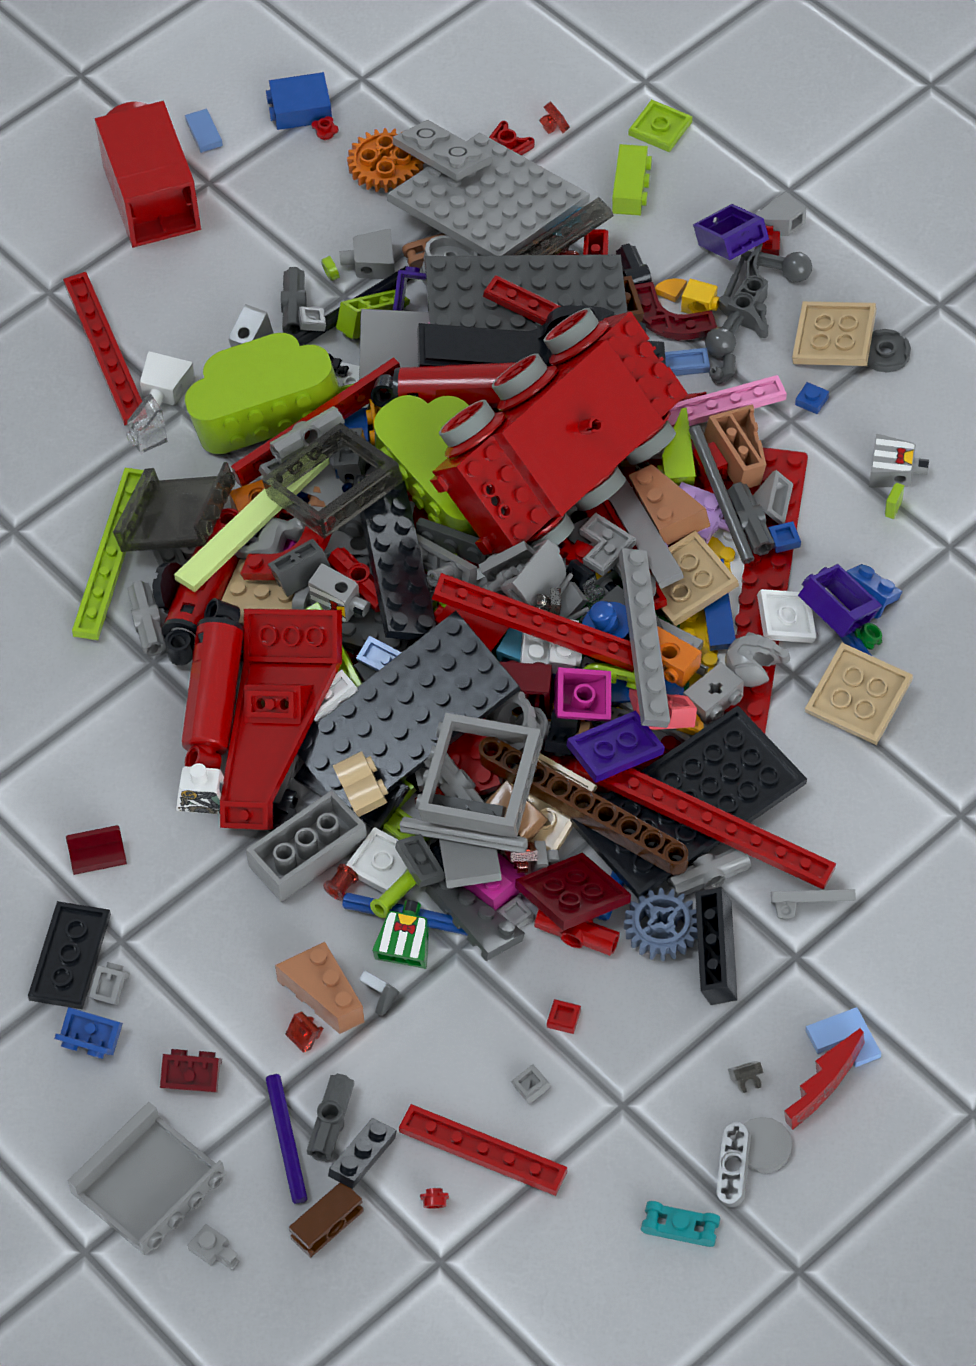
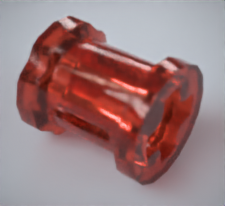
[323,864,359,900]

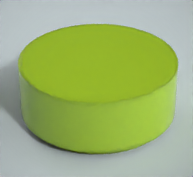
[321,256,340,281]

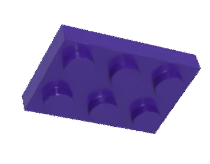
[566,710,665,783]

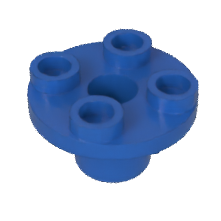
[582,601,629,640]

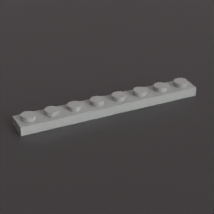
[619,548,670,728]

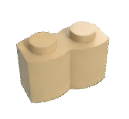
[333,751,388,817]

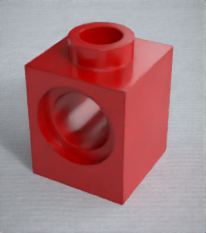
[692,442,728,488]

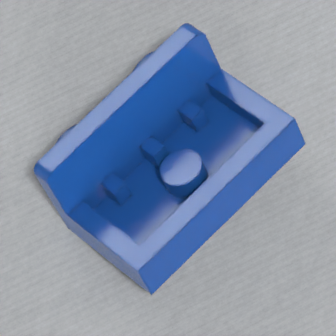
[846,564,903,619]
[54,1007,123,1059]

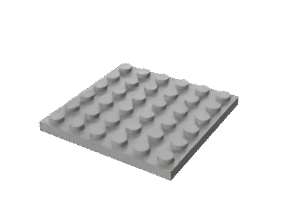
[387,132,590,256]

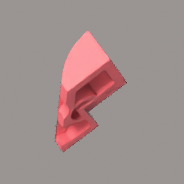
[629,688,697,730]

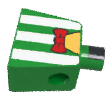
[372,900,429,969]

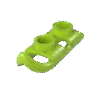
[583,662,637,690]

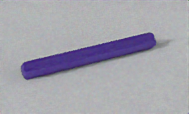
[266,1074,307,1204]

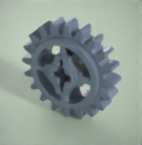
[624,888,698,961]

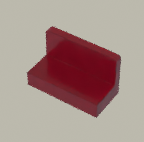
[66,825,127,875]

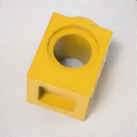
[681,278,720,314]

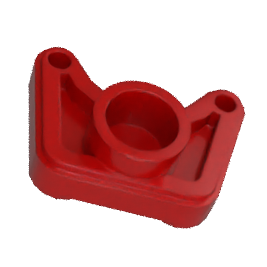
[489,121,535,155]

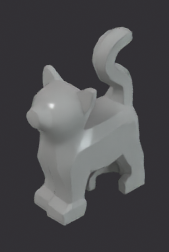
[235,516,307,559]

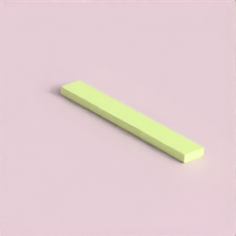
[174,448,330,592]

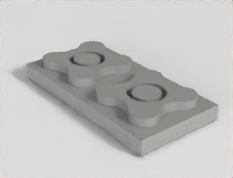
[393,120,492,181]

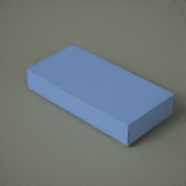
[185,108,223,153]
[665,348,710,376]

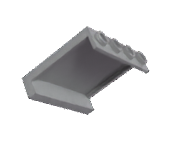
[359,309,429,404]
[68,1102,225,1255]

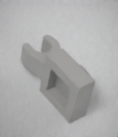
[187,1224,239,1270]

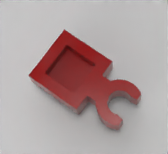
[558,539,595,570]

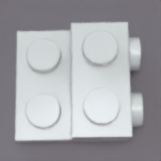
[520,619,582,674]

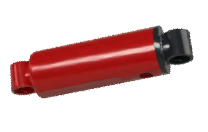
[371,362,517,409]
[162,508,241,666]
[182,598,244,769]

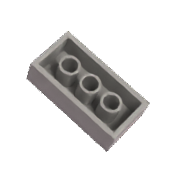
[246,789,367,902]

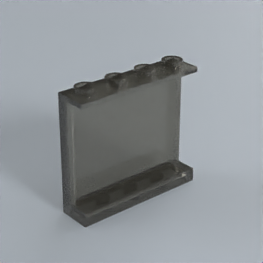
[113,462,236,552]

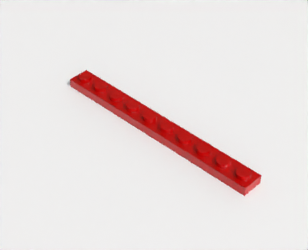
[579,766,836,890]

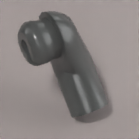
[709,354,736,384]

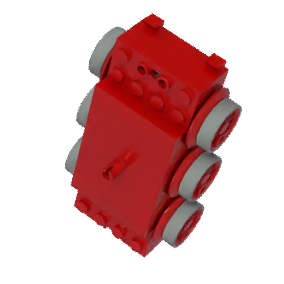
[430,308,688,555]

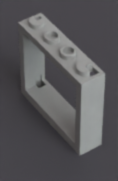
[416,713,543,838]

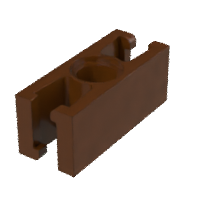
[289,1183,364,1258]

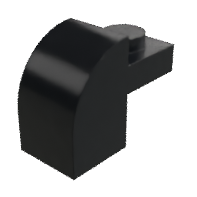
[544,709,581,757]

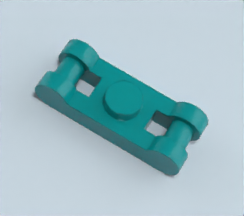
[641,1201,721,1247]

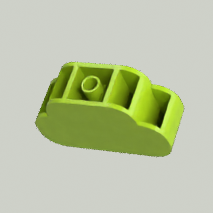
[185,333,341,454]
[374,395,479,538]

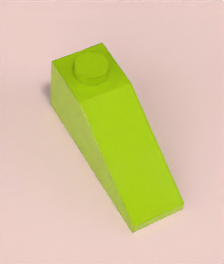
[336,290,410,339]
[657,408,696,486]

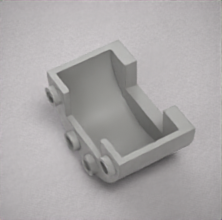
[500,539,566,609]

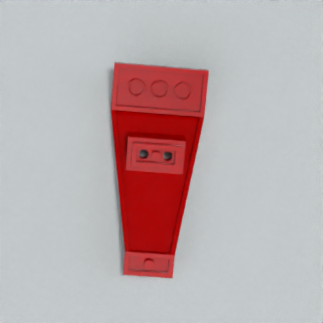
[220,608,342,830]

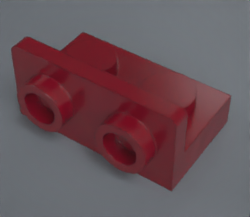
[160,1049,222,1092]

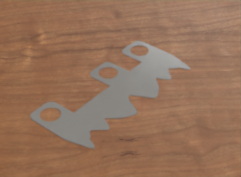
[300,445,368,555]

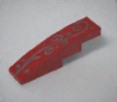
[784,1028,865,1130]

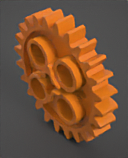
[347,128,424,193]

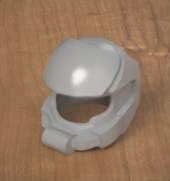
[725,632,790,687]
[493,692,550,752]

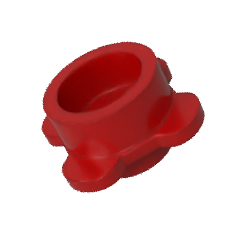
[312,116,339,140]
[420,1188,449,1209]

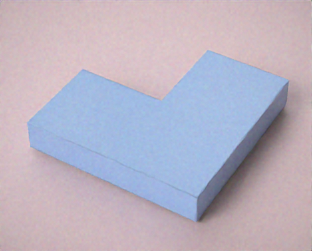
[805,1007,881,1067]

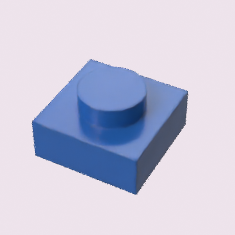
[795,382,829,414]
[768,521,801,553]

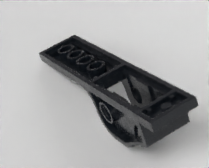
[417,305,666,367]

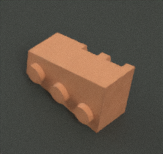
[704,404,766,488]
[629,464,711,545]
[275,942,365,1034]

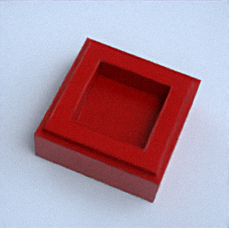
[547,999,581,1034]

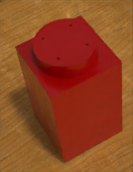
[95,100,201,248]

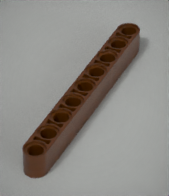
[479,737,688,875]

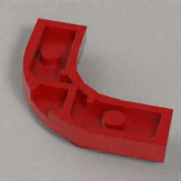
[240,515,336,580]

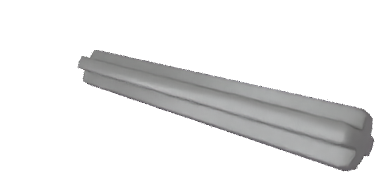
[400,817,528,854]

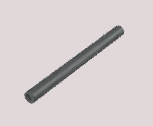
[689,425,755,564]

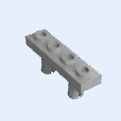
[416,533,477,587]

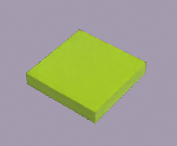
[628,99,693,152]

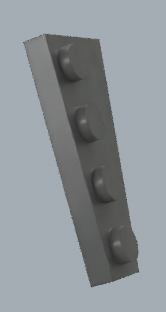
[425,876,525,961]

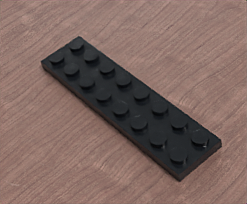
[354,475,436,640]

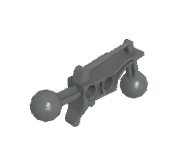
[705,243,812,358]

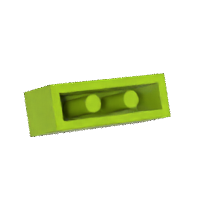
[612,144,652,216]

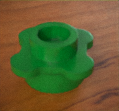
[854,623,882,650]

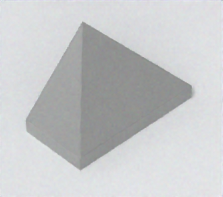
[753,470,793,524]

